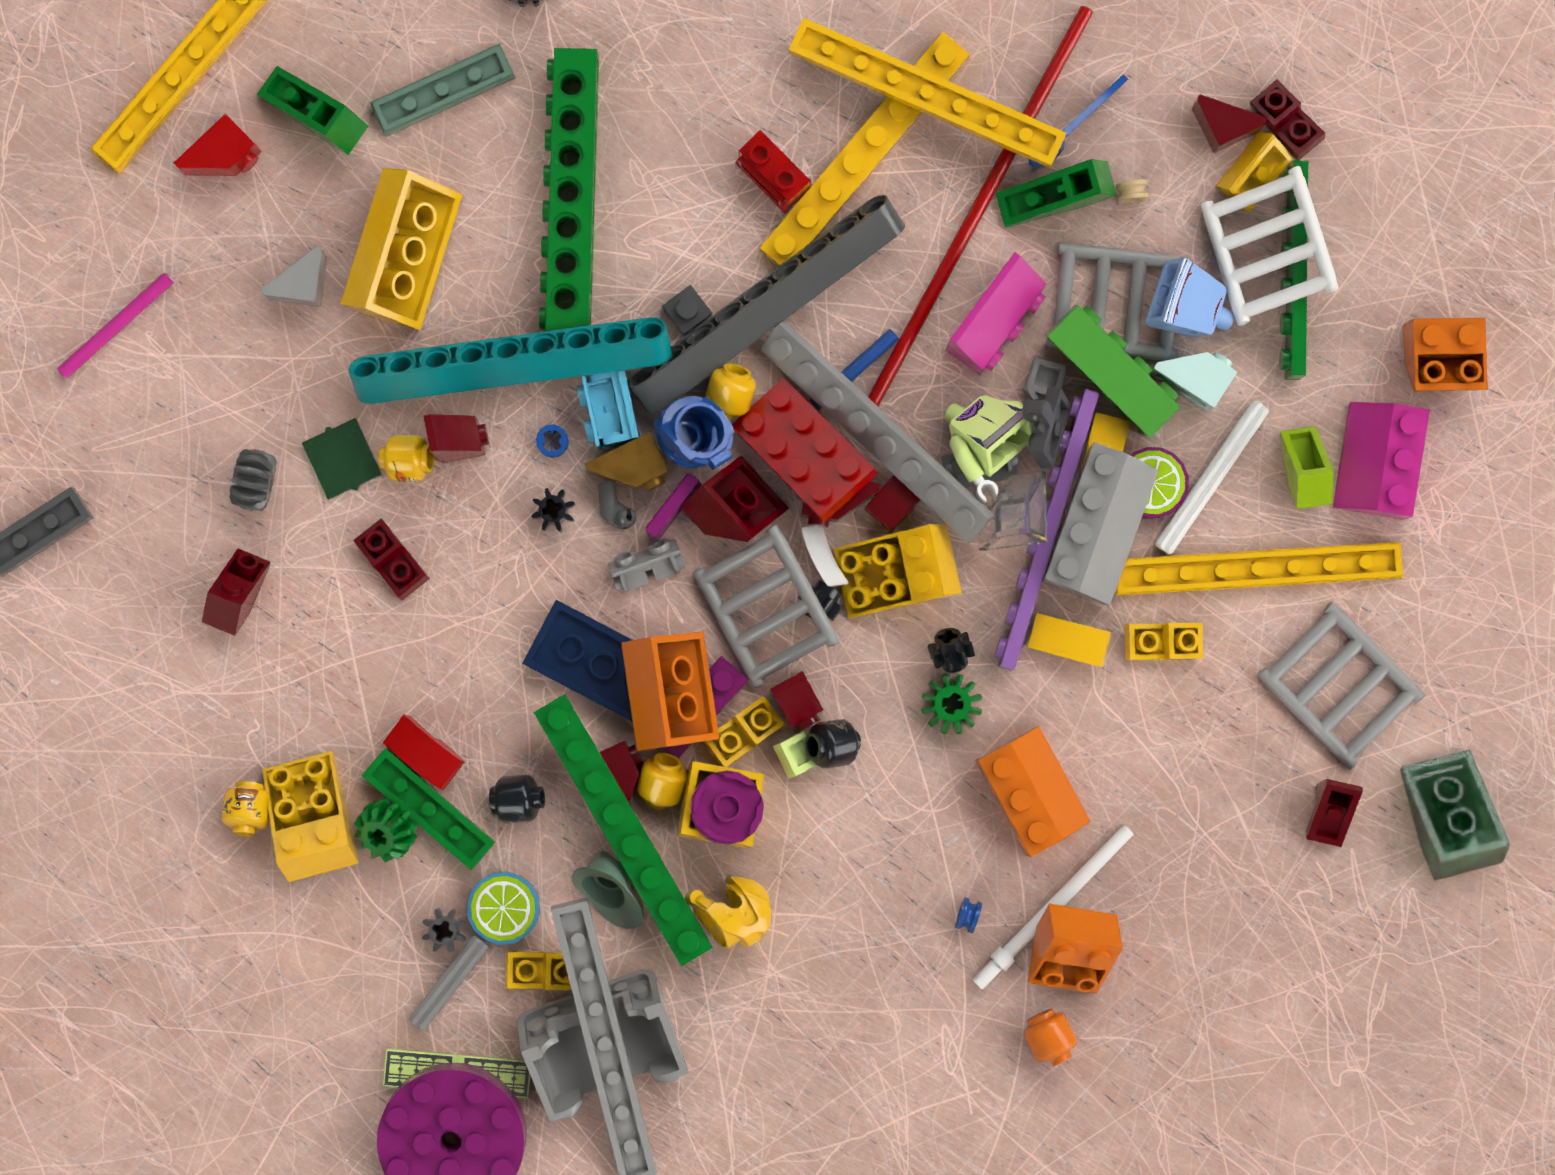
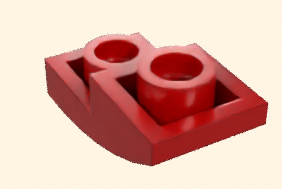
[383,714,465,790]

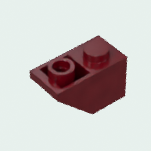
[202,548,271,636]

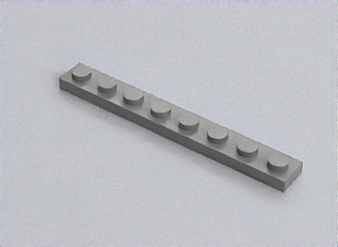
[760,321,994,544]
[551,897,657,1175]

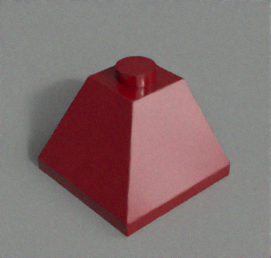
[681,456,789,542]

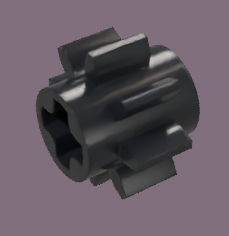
[531,488,576,533]
[798,580,843,621]
[928,628,975,673]

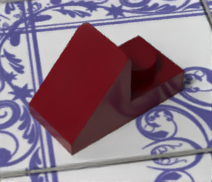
[1306,779,1363,847]

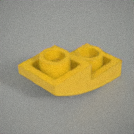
[1028,613,1112,667]
[1124,623,1203,660]
[703,695,785,767]
[505,951,571,990]

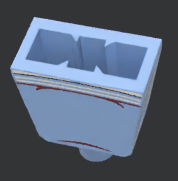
[1145,257,1235,337]

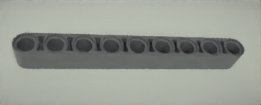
[628,194,905,414]

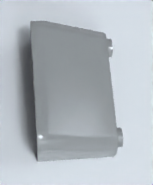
[517,970,689,1122]

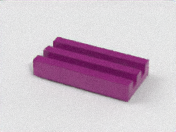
[645,473,702,540]

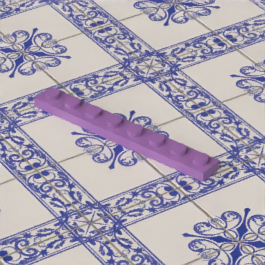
[994,389,1099,671]

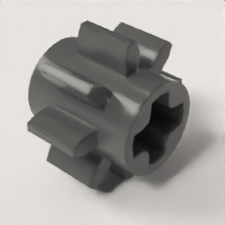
[422,908,467,952]

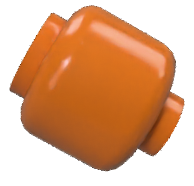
[1024,1008,1077,1066]

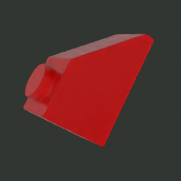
[174,113,262,176]

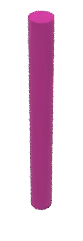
[57,273,174,379]

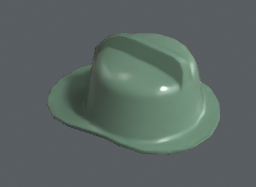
[571,851,644,929]

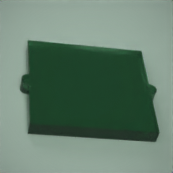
[302,418,382,500]

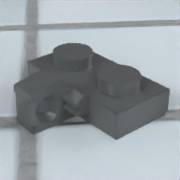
[1022,387,1072,469]

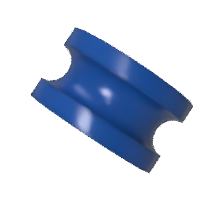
[536,424,569,458]
[955,897,982,934]

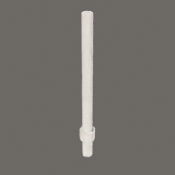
[972,824,1134,990]

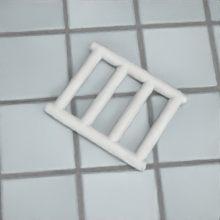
[1201,166,1339,326]

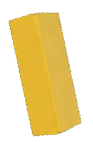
[1216,132,1294,212]

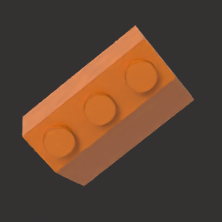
[621,631,719,751]
[975,726,1091,857]

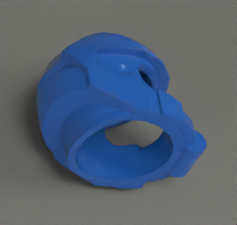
[654,396,734,470]

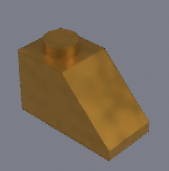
[584,432,670,492]

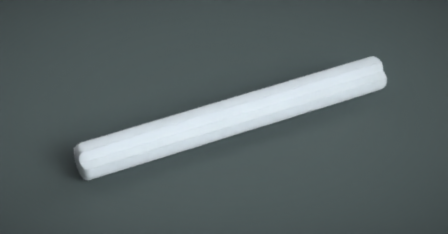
[1155,401,1269,555]

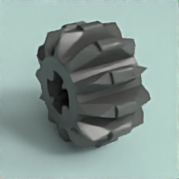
[230,449,277,511]

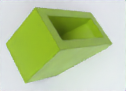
[1280,426,1334,509]

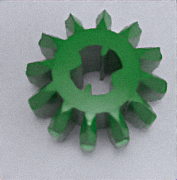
[921,674,982,734]
[354,798,418,863]

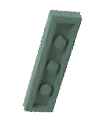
[370,43,515,137]

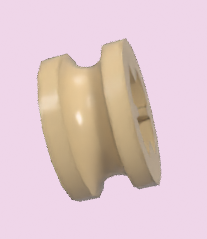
[1116,179,1150,204]

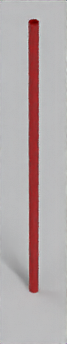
[868,6,1093,407]

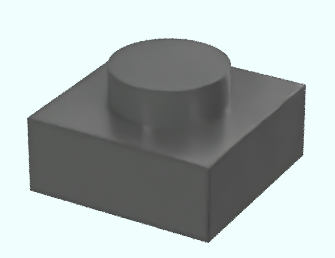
[662,284,712,336]

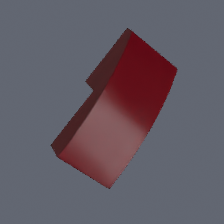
[1250,79,1325,161]
[864,475,921,533]
[353,518,430,601]

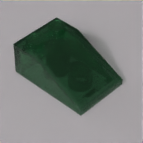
[1400,749,1510,881]

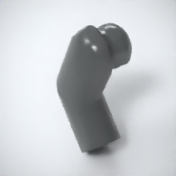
[598,482,636,530]

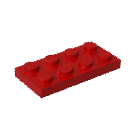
[732,377,878,523]

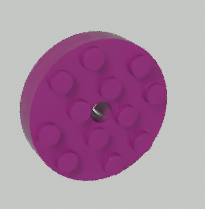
[377,1063,527,1175]

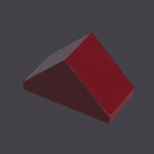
[1192,94,1267,153]

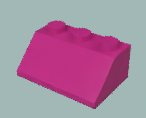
[945,252,1046,375]
[1333,402,1430,520]

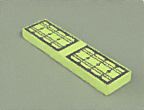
[383,1048,531,1098]

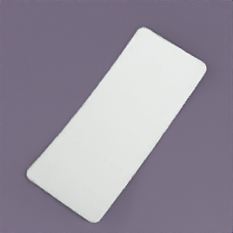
[801,526,849,586]

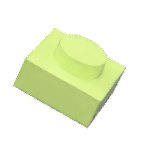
[773,729,816,779]

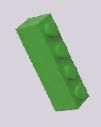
[1044,305,1180,438]

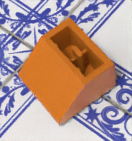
[1403,317,1488,392]
[1028,903,1123,994]

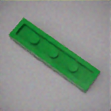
[361,748,496,870]

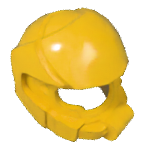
[685,876,772,950]

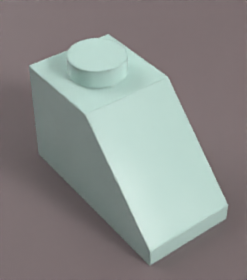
[1150,352,1238,412]

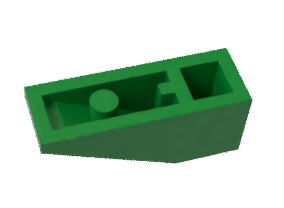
[256,66,368,155]
[996,159,1117,228]

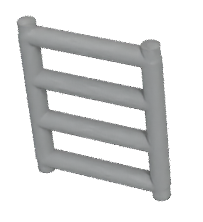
[1046,242,1188,361]
[693,524,839,688]
[1257,601,1425,769]

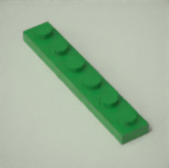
[1279,160,1309,380]

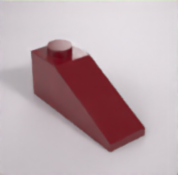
[423,414,490,463]

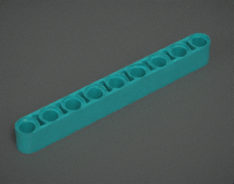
[348,317,672,404]

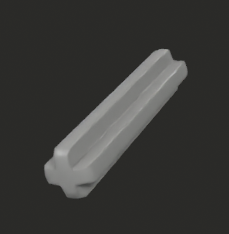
[409,936,489,1030]

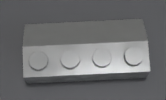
[1042,442,1159,606]

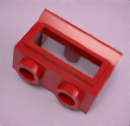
[735,130,811,214]

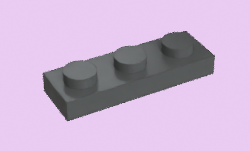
[0,487,94,577]

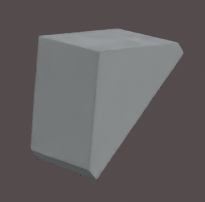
[260,246,327,307]

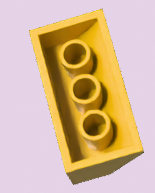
[340,168,463,331]

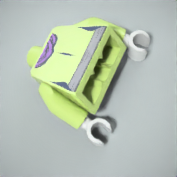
[945,395,1033,506]

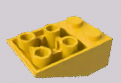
[833,523,962,619]
[262,751,359,882]

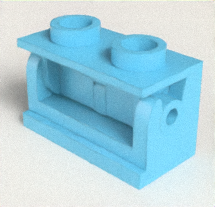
[577,370,639,450]

